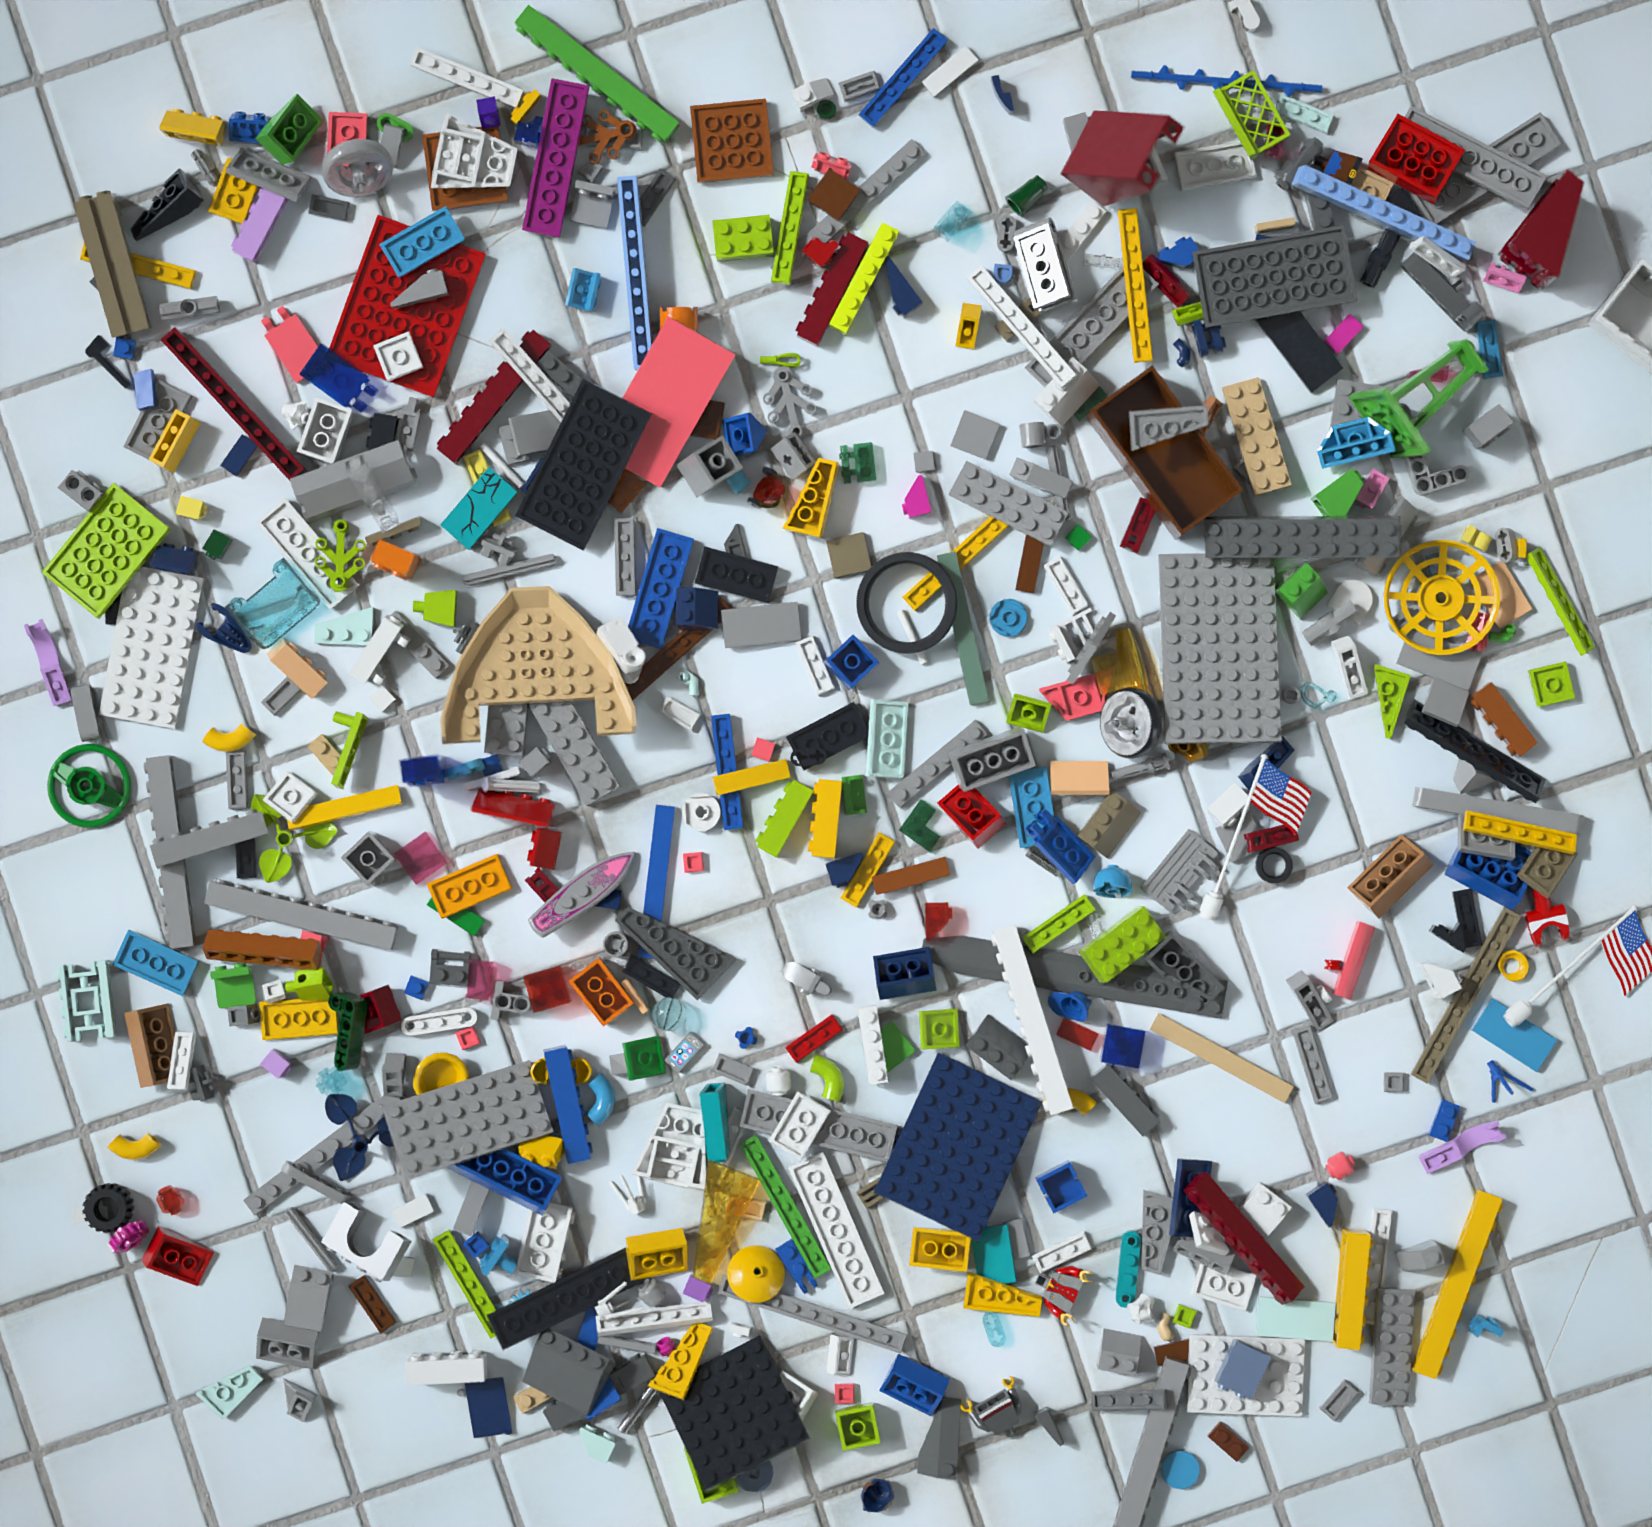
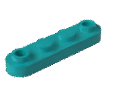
[1115,1230,1141,1308]

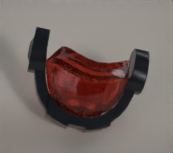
[747,466,785,509]

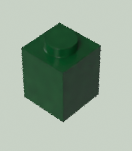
[202,529,233,560]

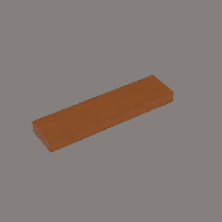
[871,857,950,895]

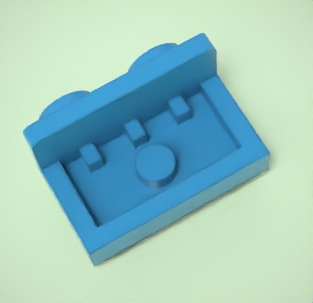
[565,268,601,311]
[1468,1314,1504,1337]

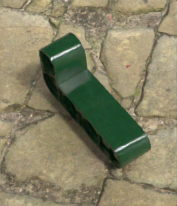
[328,992,367,1071]

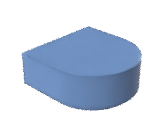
[993,264,1014,284]

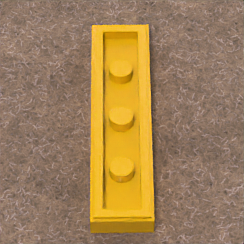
[712,759,791,796]
[841,832,895,908]

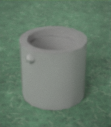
[1019,422,1046,448]

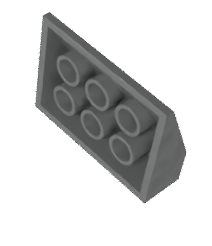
[522,1328,615,1416]

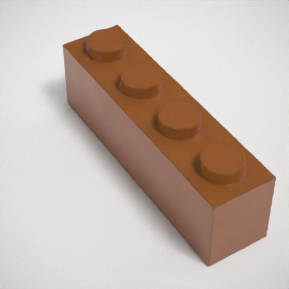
[1470,682,1538,757]

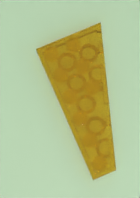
[693,1159,760,1284]

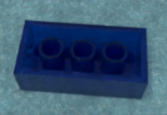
[399,755,448,787]

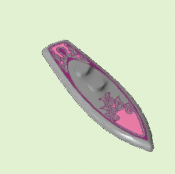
[528,852,636,938]

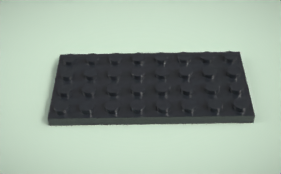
[515,378,652,551]

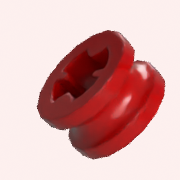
[1324,959,1342,970]

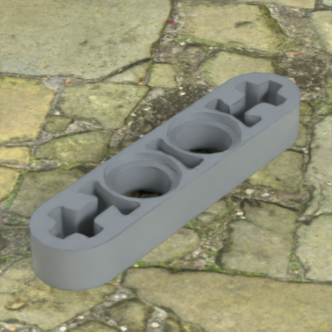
[281,1160,351,1204]

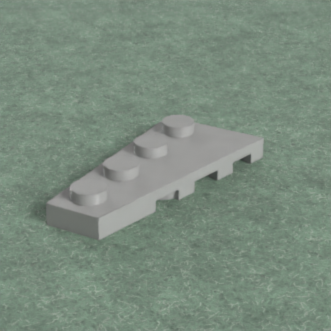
[1129,405,1208,451]
[1141,1190,1173,1275]

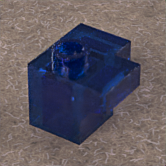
[514,116,544,149]

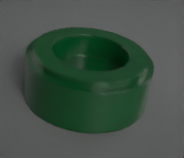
[817,100,836,120]

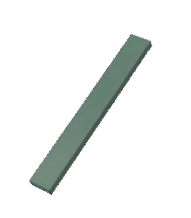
[937,551,989,705]

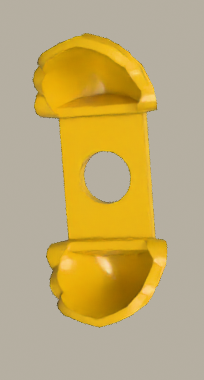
[530,1057,593,1084]

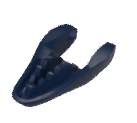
[195,602,252,653]

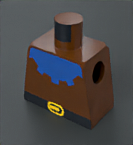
[1313,150,1363,185]

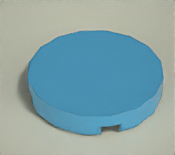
[990,599,1028,637]
[1161,1450,1200,1489]

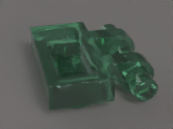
[839,442,876,484]

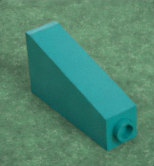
[699,1082,730,1163]

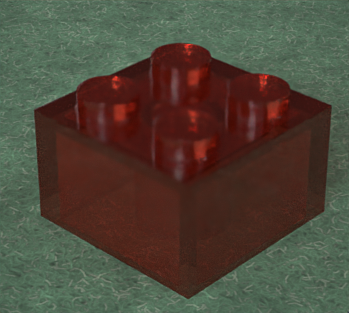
[523,965,572,1013]

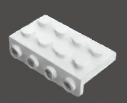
[515,1202,576,1283]

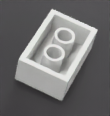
[297,397,355,464]

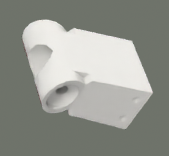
[596,615,645,684]

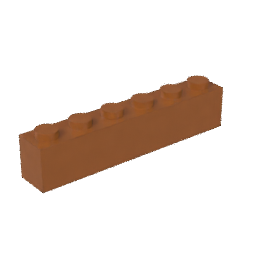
[202,929,323,970]

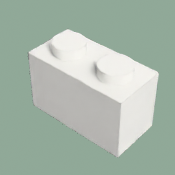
[1207,783,1251,829]

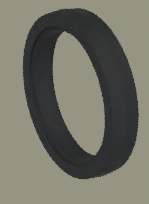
[856,552,958,654]

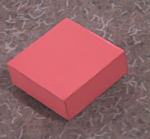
[751,738,775,762]
[683,852,704,873]
[455,1025,481,1050]
[835,1383,855,1404]

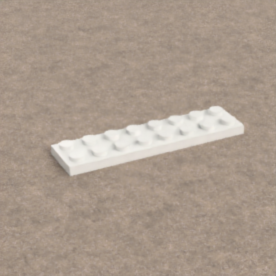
[788,1152,884,1309]

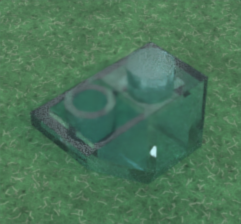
[933,200,972,242]

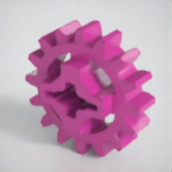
[108,1220,149,1254]

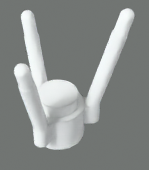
[609,1175,647,1215]
[595,1282,644,1321]

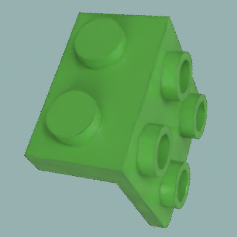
[210,963,256,1009]

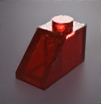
[925,902,952,943]

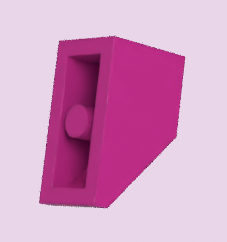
[901,475,931,519]

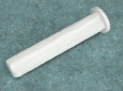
[482,777,540,793]

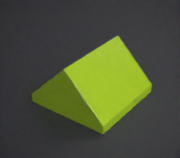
[1006,693,1052,733]

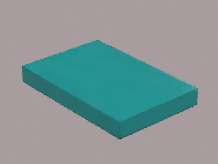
[971,1224,1017,1283]

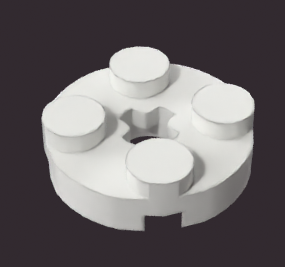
[682,793,721,831]

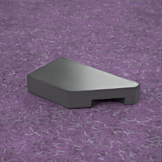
[724,524,747,558]

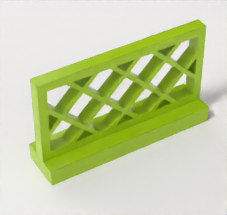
[1213,70,1291,161]

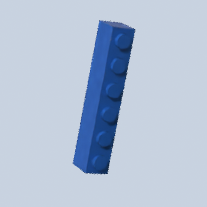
[543,1044,593,1164]

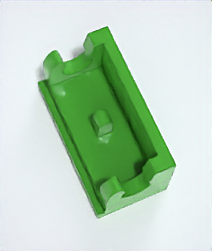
[842,775,867,815]

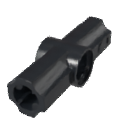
[1360,229,1400,288]

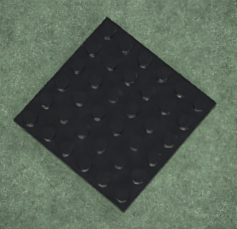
[659,1335,810,1492]

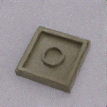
[826,532,871,578]

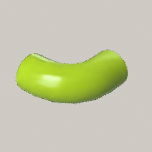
[810,1054,844,1103]

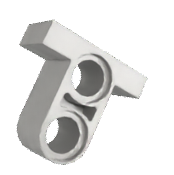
[490,980,532,1020]
[382,1053,406,1097]

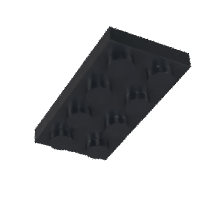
[695,546,779,603]
[786,702,869,771]

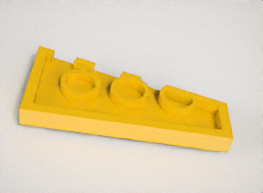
[963,1272,1042,1317]
[648,1323,713,1400]

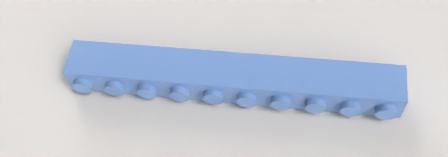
[1291,165,1476,262]
[617,175,653,371]

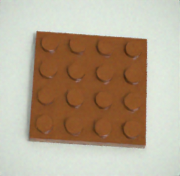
[690,98,774,183]
[422,126,509,211]

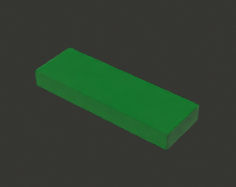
[427,897,485,937]

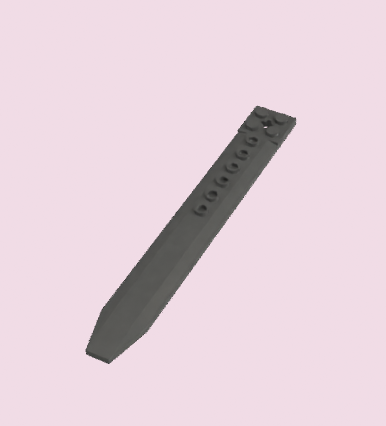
[922,936,1228,1019]

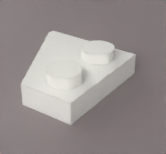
[1189,1211,1229,1256]

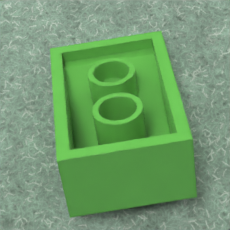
[255,94,324,165]

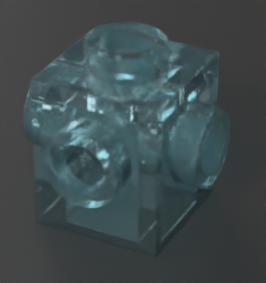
[316,1066,348,1095]

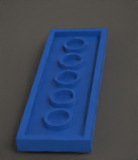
[628,528,694,649]

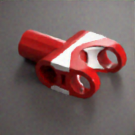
[1525,889,1569,947]

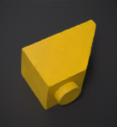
[955,302,982,349]

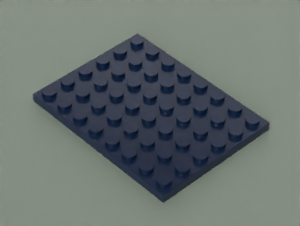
[873,1053,1042,1242]

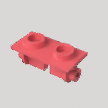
[811,152,852,178]
[1467,612,1490,653]

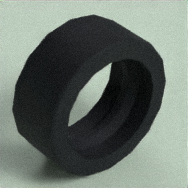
[1255,847,1293,883]

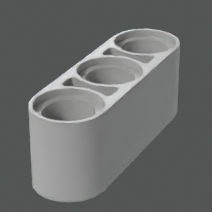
[71,684,102,742]

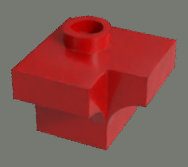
[801,237,840,267]

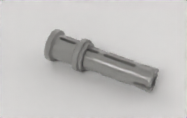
[1111,753,1170,782]

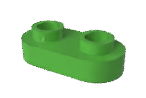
[377,113,414,142]

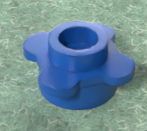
[735,1027,757,1049]

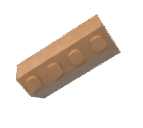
[1347,834,1434,919]
[124,1003,175,1088]

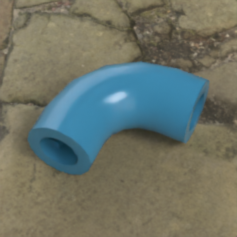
[586,1073,616,1127]

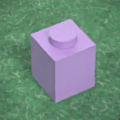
[260,1048,292,1079]

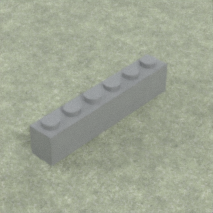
[149,809,268,868]

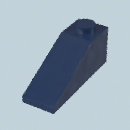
[885,256,923,318]
[1238,736,1295,791]

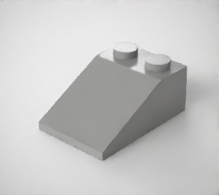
[283,1265,334,1332]

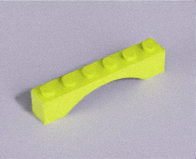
[829,222,899,336]

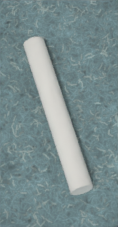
[479,442,525,489]
[897,610,928,665]

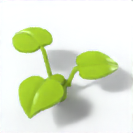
[251,794,337,883]

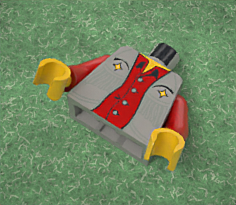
[1035,1266,1093,1327]

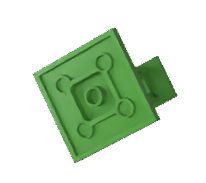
[1348,339,1489,458]

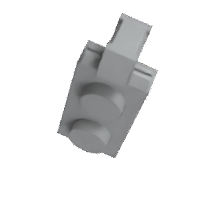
[395,397,421,452]

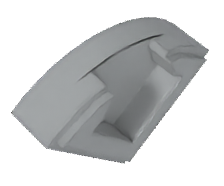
[577,164,604,183]

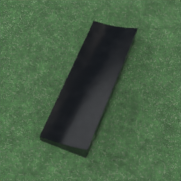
[1255,312,1343,393]

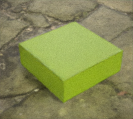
[1172,1304,1197,1329]

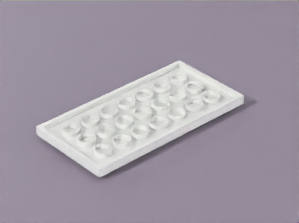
[99,567,204,729]

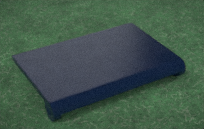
[465,1377,512,1438]

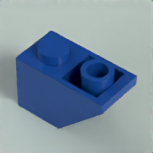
[1157,236,1199,269]

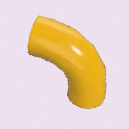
[202,724,256,752]
[1043,1088,1097,1116]
[107,1133,162,1160]

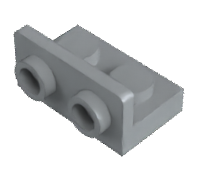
[498,425,533,465]

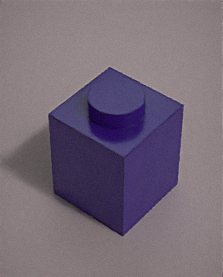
[476,96,501,129]

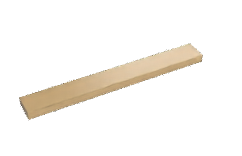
[1149,1013,1294,1103]

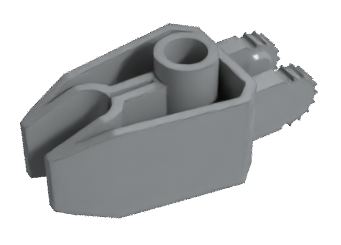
[781,961,832,996]

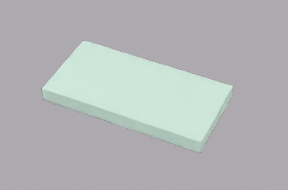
[866,699,909,779]
[1255,1296,1336,1342]

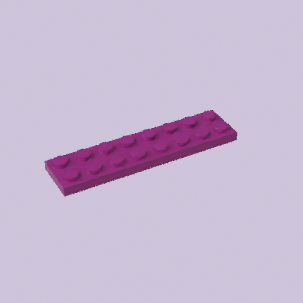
[522,78,590,238]

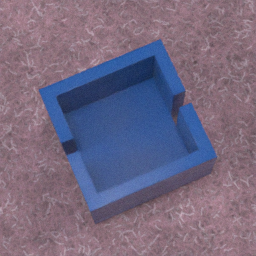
[1035,1160,1087,1214]

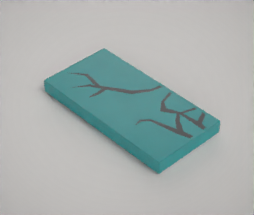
[440,467,518,550]

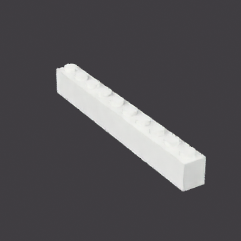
[990,924,1073,1115]

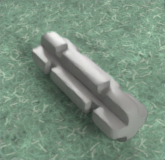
[191,149,218,185]

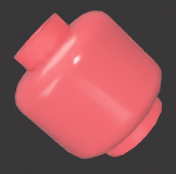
[1325,1152,1356,1180]

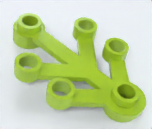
[315,519,366,592]

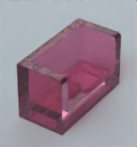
[465,959,494,1000]

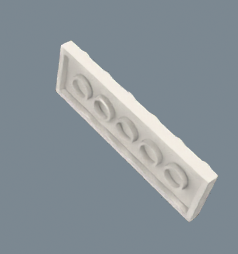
[256,498,360,610]

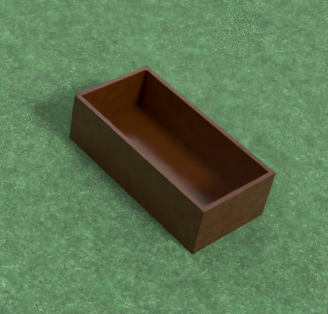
[1085,365,1243,540]

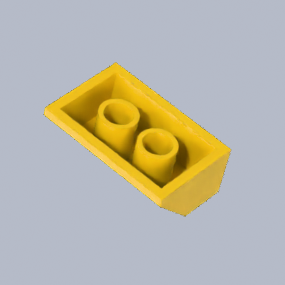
[159,108,226,146]
[626,1228,688,1280]

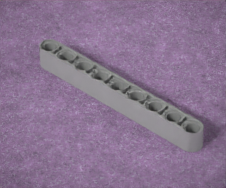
[1412,787,1584,834]

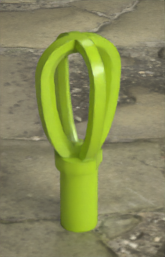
[760,353,801,368]

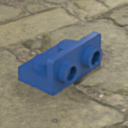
[229,111,270,143]

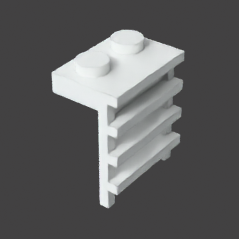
[1048,608,1108,663]

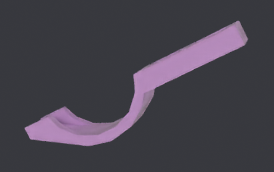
[24,619,72,706]
[1419,1120,1506,1174]

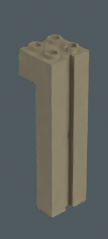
[74,190,152,338]

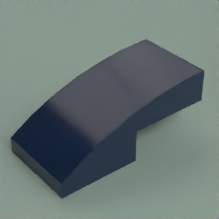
[991,75,1014,115]

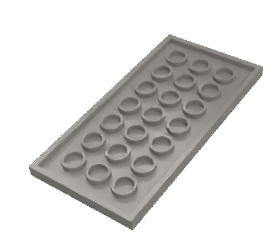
[382,1060,553,1180]

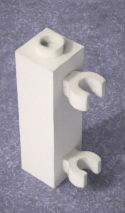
[348,615,411,685]

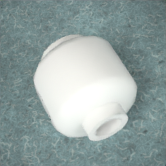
[766,1066,791,1095]

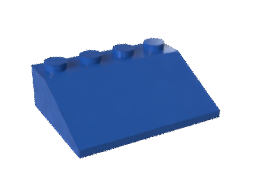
[1444,844,1532,911]

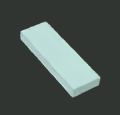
[1276,94,1335,134]

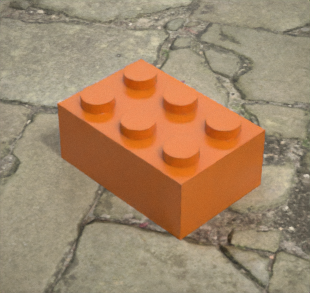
[370,539,421,581]
[568,957,634,1027]

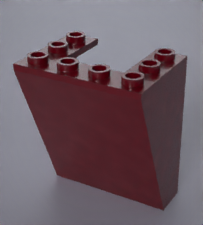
[1060,110,1185,207]
[1497,169,1585,289]

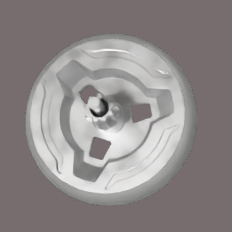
[322,139,393,197]

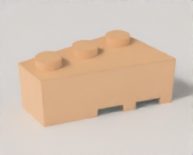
[267,637,328,699]

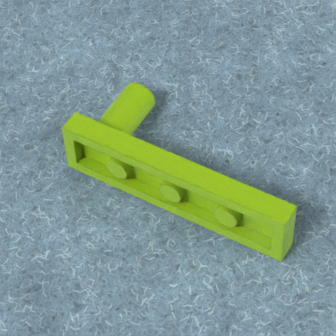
[331,711,369,790]

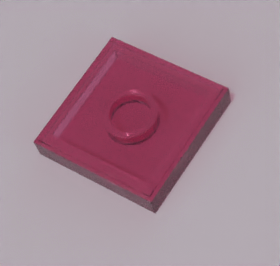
[394,831,448,885]

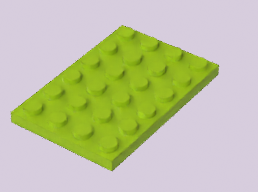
[42,483,171,619]

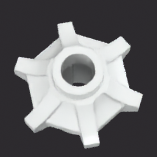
[281,401,310,430]
[1127,1294,1155,1324]

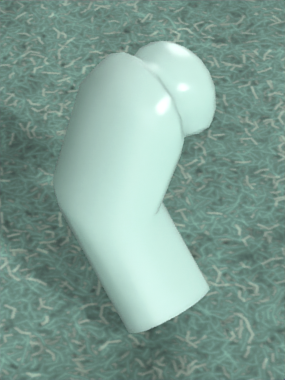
[678,670,699,696]

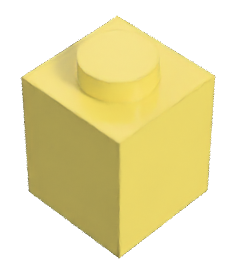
[176,495,207,521]

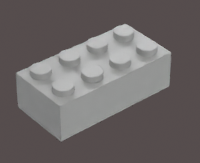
[484,703,529,756]
[948,726,1036,792]

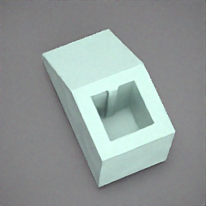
[579,1424,617,1464]

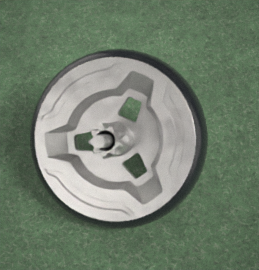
[1100,687,1162,759]

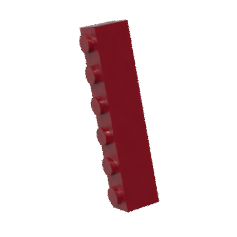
[795,232,869,347]

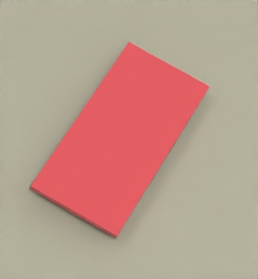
[622,316,736,488]

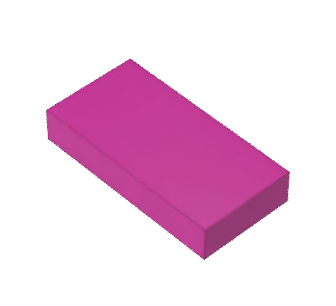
[1324,314,1364,355]

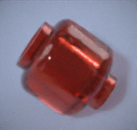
[156,1185,184,1215]

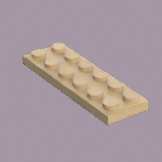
[1222,377,1292,497]

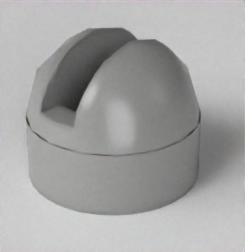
[1448,277,1464,292]
[1045,424,1061,439]

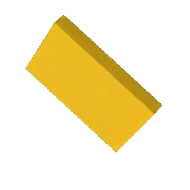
[208,158,259,224]

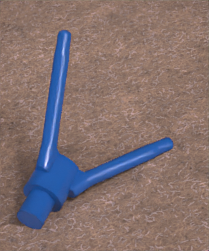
[1487,1060,1534,1103]

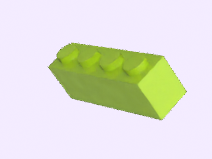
[755,780,814,858]

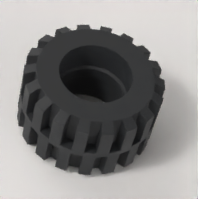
[82,1183,134,1233]

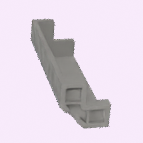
[289,440,418,524]

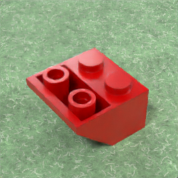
[527,828,562,870]

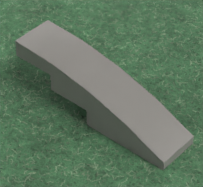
[453,1181,490,1236]

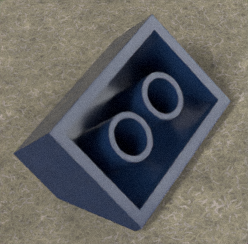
[873,947,937,1000]

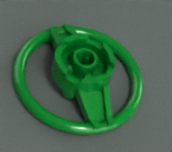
[47,744,131,828]

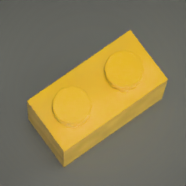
[518,1135,565,1168]

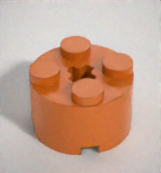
[660,307,698,331]

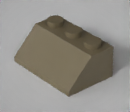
[1077,790,1142,859]

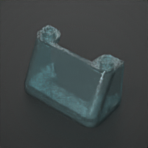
[225,557,320,649]

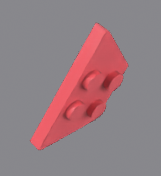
[1039,669,1111,721]

